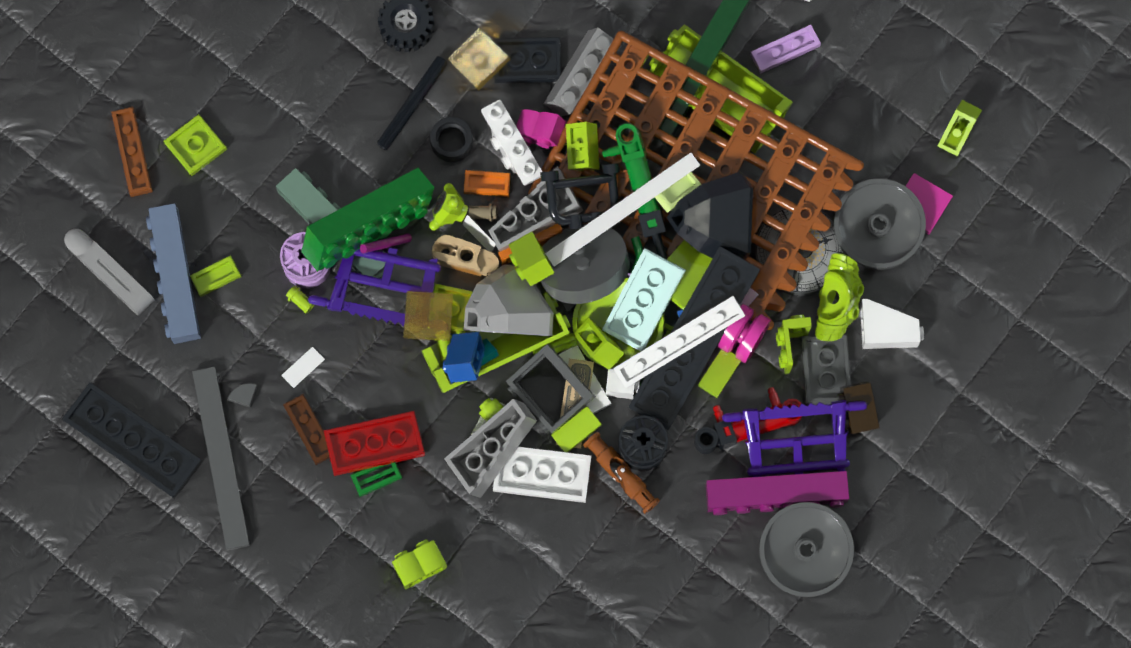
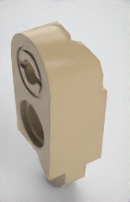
[432,235,499,276]

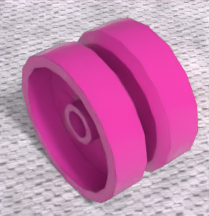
[718,304,771,364]

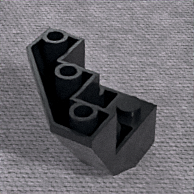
[667,172,753,260]

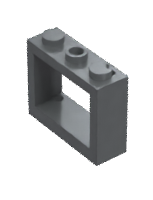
[506,344,596,434]

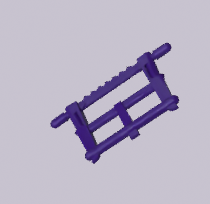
[308,248,449,332]
[722,400,867,477]

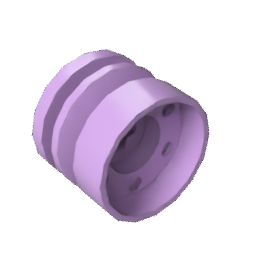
[280,232,331,289]

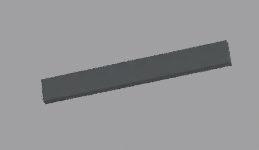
[192,367,250,551]

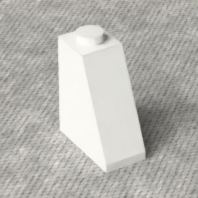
[860,299,924,349]

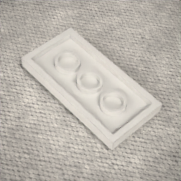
[493,447,591,503]

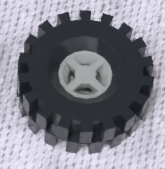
[378,0,435,52]

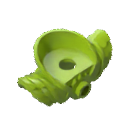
[815,253,864,342]

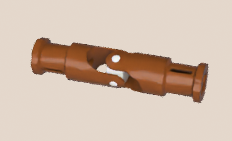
[583,432,660,514]

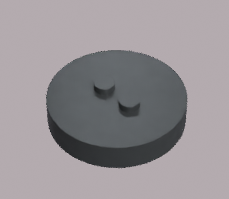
[541,224,630,304]

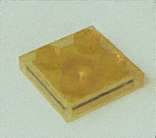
[448,28,510,90]
[404,291,453,341]

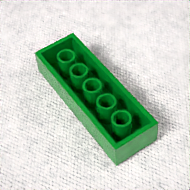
[301,168,434,272]

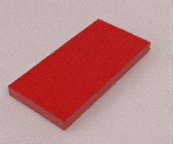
[324,411,425,476]

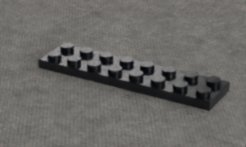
[628,246,760,430]

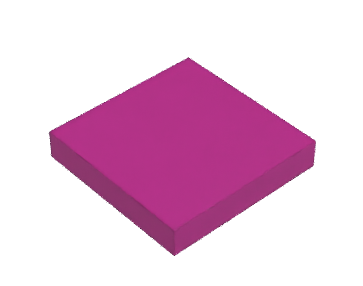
[906,173,953,235]

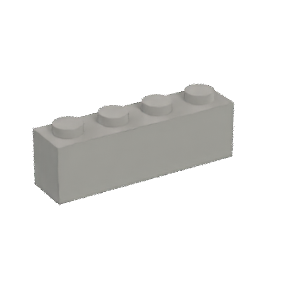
[543,27,613,116]

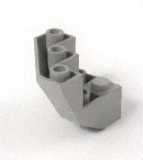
[464,264,554,336]

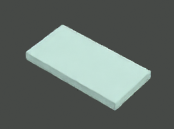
[602,248,686,351]

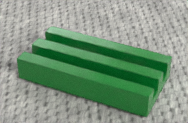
[350,462,402,497]

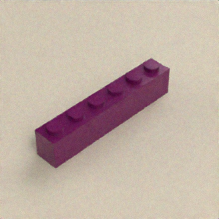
[705,471,849,515]

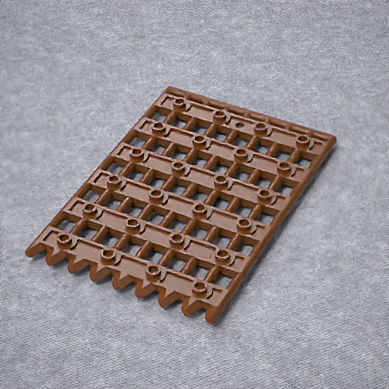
[528,31,864,330]

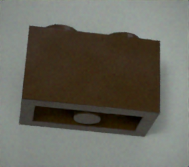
[837,381,880,434]

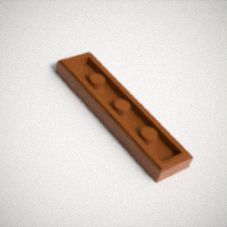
[111,107,153,197]

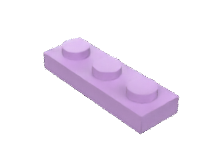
[750,25,821,74]

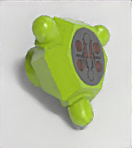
[429,183,468,231]

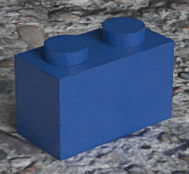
[443,332,485,383]

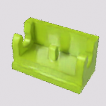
[566,122,599,171]

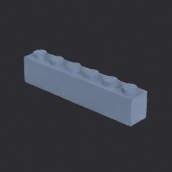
[146,203,201,344]

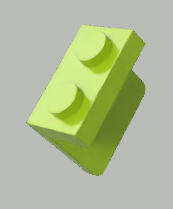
[776,315,812,374]

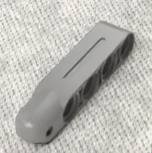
[64,228,155,316]

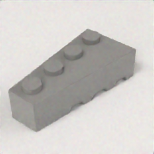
[488,166,583,252]
[444,399,537,498]

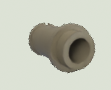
[469,203,497,222]

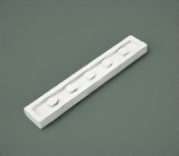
[613,296,745,388]

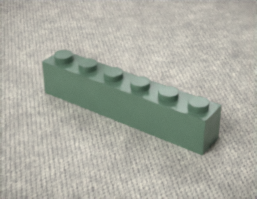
[276,168,386,278]

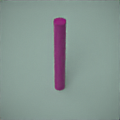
[360,233,412,253]

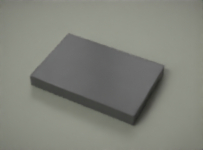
[801,334,851,405]

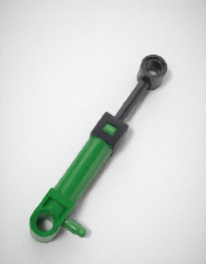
[602,123,673,302]

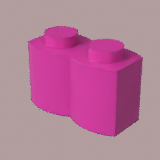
[516,110,566,149]

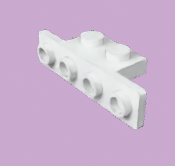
[481,100,542,186]

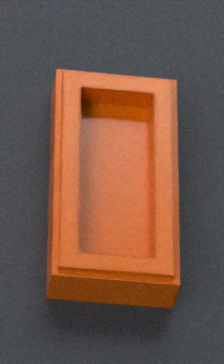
[463,170,511,197]

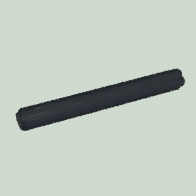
[377,56,447,150]

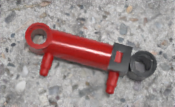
[694,387,802,454]

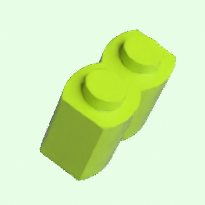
[392,540,447,589]

